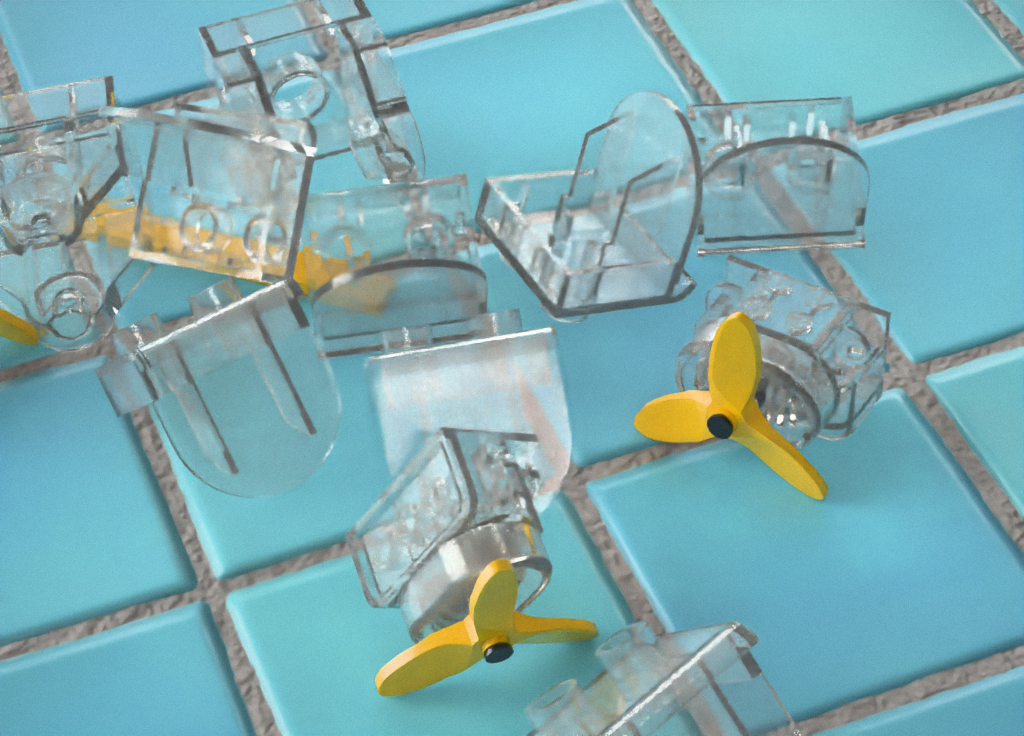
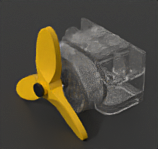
[634,255,891,500]
[345,427,599,697]

